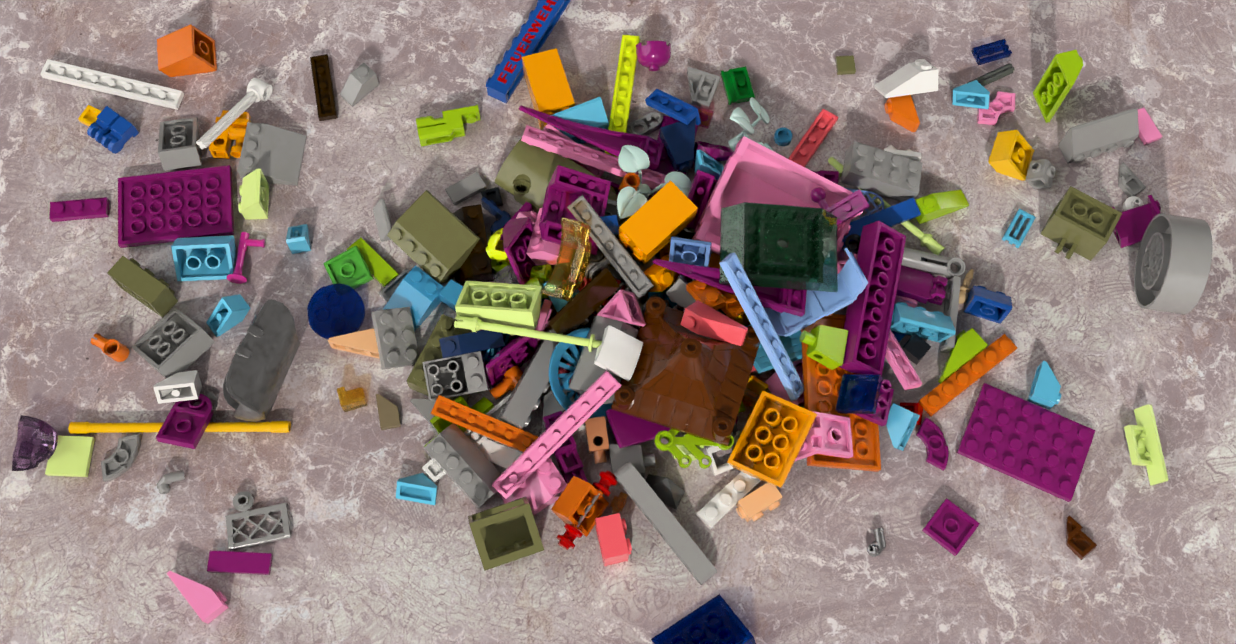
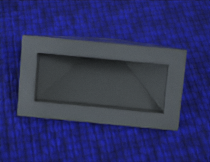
[645,474,685,509]

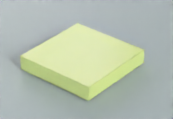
[45,435,95,477]

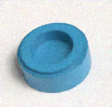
[774,127,792,146]

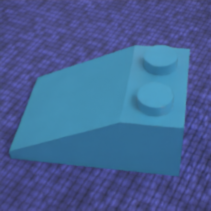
[383,265,444,332]

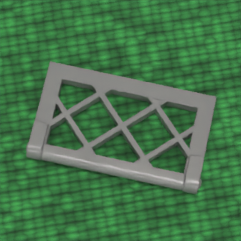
[225,503,292,551]

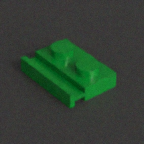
[720,66,755,105]

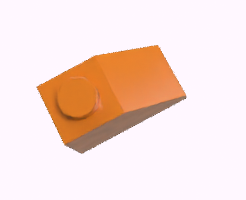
[885,95,920,132]

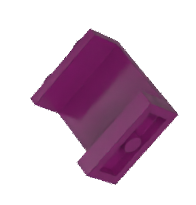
[1112,194,1161,248]

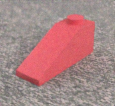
[680,300,748,346]

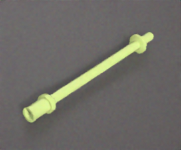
[828,157,945,255]
[454,315,602,352]

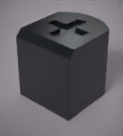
[902,334,931,365]

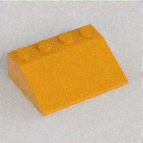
[727,391,817,488]

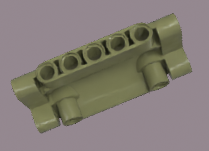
[495,138,618,213]

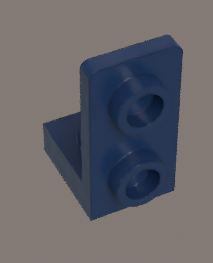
[481,197,511,236]

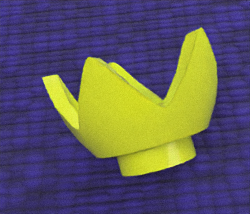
[486,228,509,262]

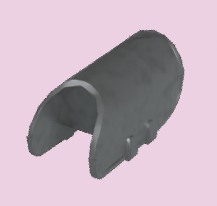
[223,300,300,422]

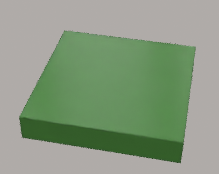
[323,245,374,297]

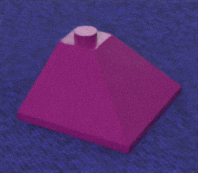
[503,217,537,285]
[486,335,538,388]

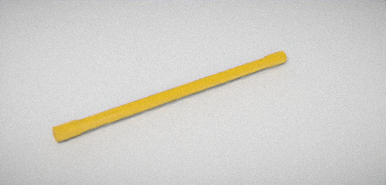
[68,421,291,434]

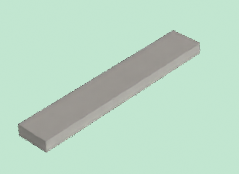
[567,195,654,298]

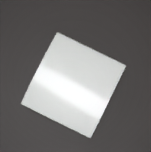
[594,325,643,381]

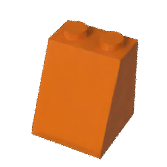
[157,24,217,77]

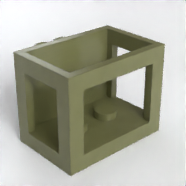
[1040,186,1122,261]
[468,497,544,571]

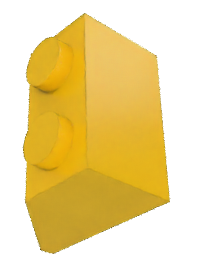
[988,130,1034,181]

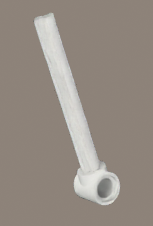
[196,78,273,149]

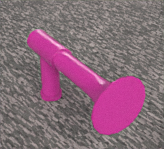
[227,232,265,284]

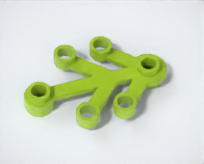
[654,429,734,469]

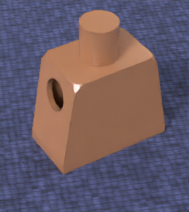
[584,416,609,464]

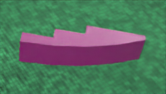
[543,411,589,484]

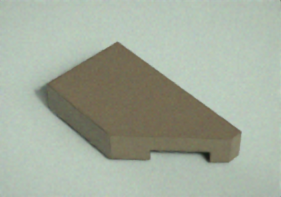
[376,394,401,430]

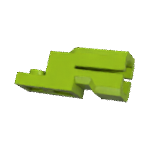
[416,105,481,146]

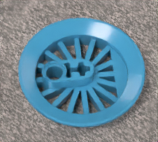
[549,328,613,419]

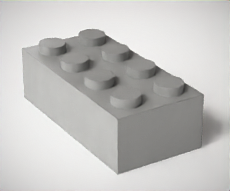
[841,141,922,202]

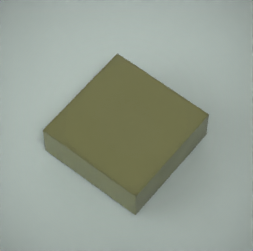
[835,56,856,75]

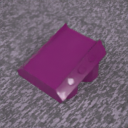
[693,141,734,166]

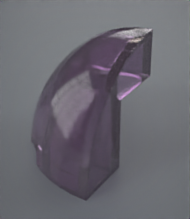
[12,415,58,471]

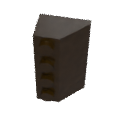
[453,204,494,286]
[545,268,620,335]

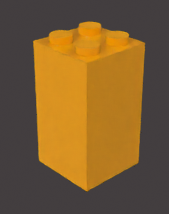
[522,48,575,130]
[618,180,698,264]

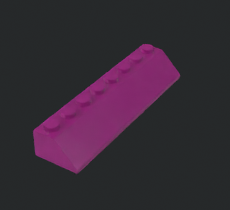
[839,221,906,377]

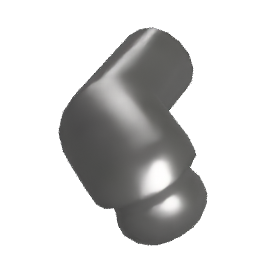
[867,528,886,557]

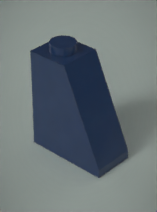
[660,118,696,172]

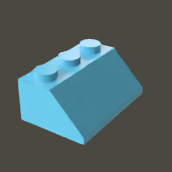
[551,97,609,144]
[171,236,237,281]
[890,302,956,343]

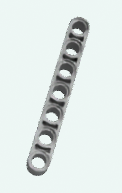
[613,461,717,585]

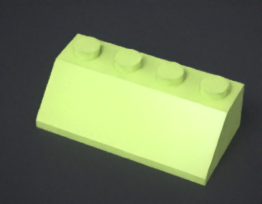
[455,281,542,330]

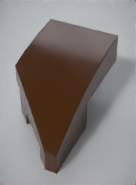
[1066,515,1097,560]

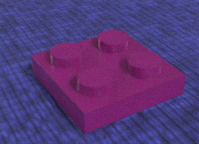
[922,498,980,556]

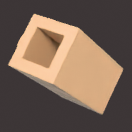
[736,483,783,522]

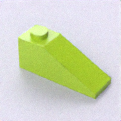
[915,190,969,225]
[938,328,988,384]

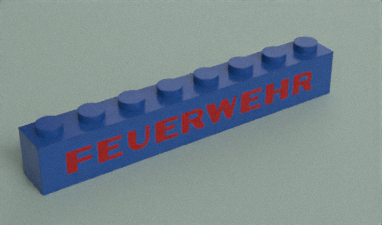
[486,0,571,104]

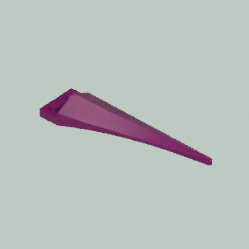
[519,105,664,171]
[653,259,808,317]

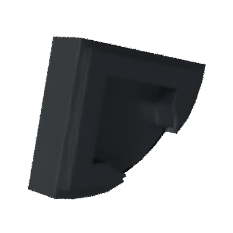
[481,187,503,206]

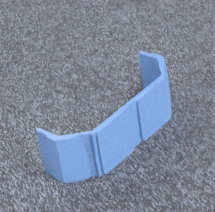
[764,248,868,337]

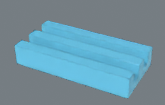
[1002,209,1036,248]

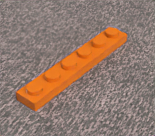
[918,334,1017,417]
[430,395,539,452]

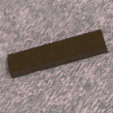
[310,54,338,121]

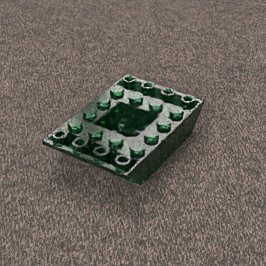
[719,202,838,292]

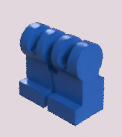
[87,106,139,154]

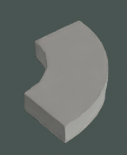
[101,433,141,482]

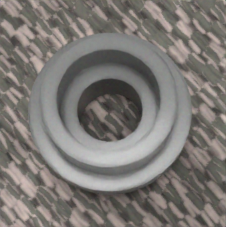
[233,491,254,512]

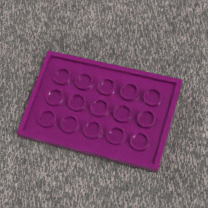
[118,165,234,248]
[956,383,1096,502]

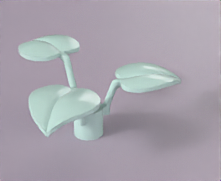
[728,97,775,152]
[617,145,692,219]

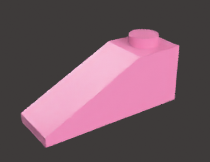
[166,571,229,624]

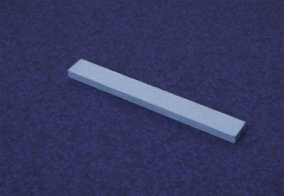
[719,252,804,401]

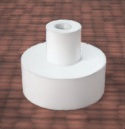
[1123,196,1144,211]

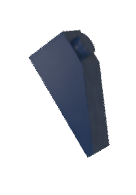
[439,330,505,358]

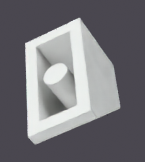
[153,370,202,404]

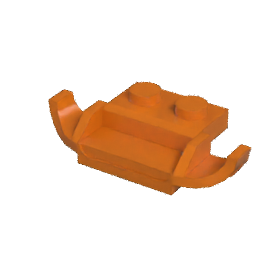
[686,280,745,319]

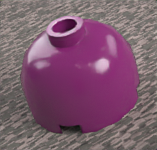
[636,41,671,71]

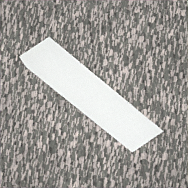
[470,436,522,468]

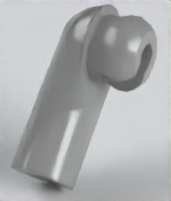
[157,470,185,494]

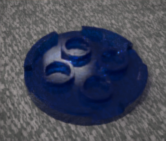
[307,283,365,340]

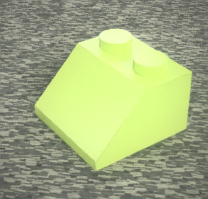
[238,169,269,220]

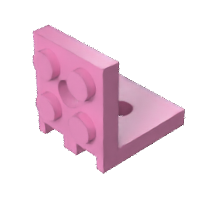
[795,411,853,461]

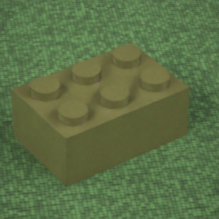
[107,256,178,318]

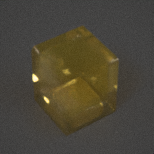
[337,387,368,412]

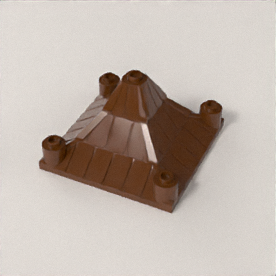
[611,297,760,446]

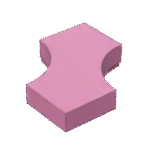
[977,91,1015,125]

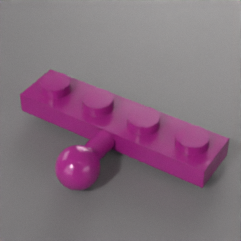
[794,188,870,239]

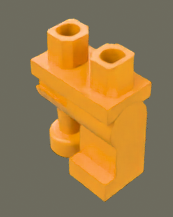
[209,110,251,159]

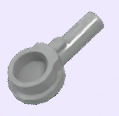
[585,257,610,279]

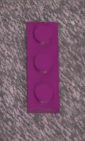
[49,197,109,222]

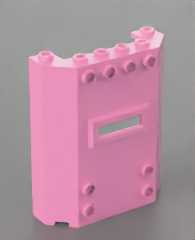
[692,136,863,290]

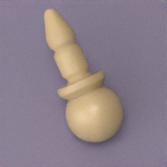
[959,269,974,304]

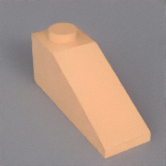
[328,328,380,359]

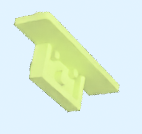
[1124,404,1168,486]

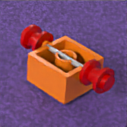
[551,470,618,550]

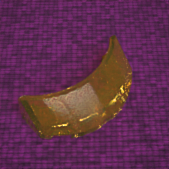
[541,217,592,302]

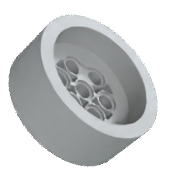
[1134,213,1212,315]

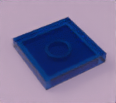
[836,374,882,414]

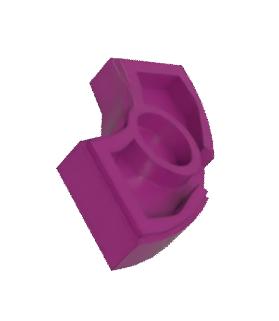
[916,417,949,471]

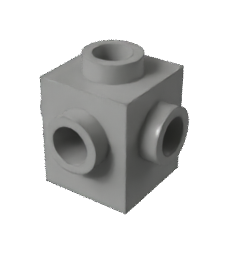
[1026,159,1056,189]

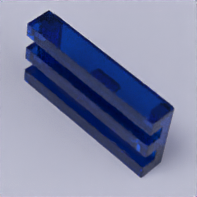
[971,39,1012,65]

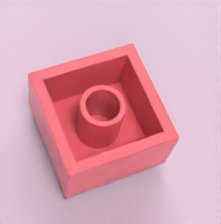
[595,513,632,566]

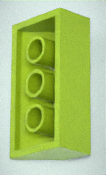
[1033,50,1083,123]

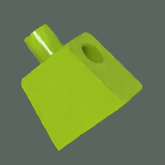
[800,325,848,370]

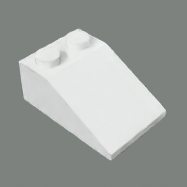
[875,59,938,98]

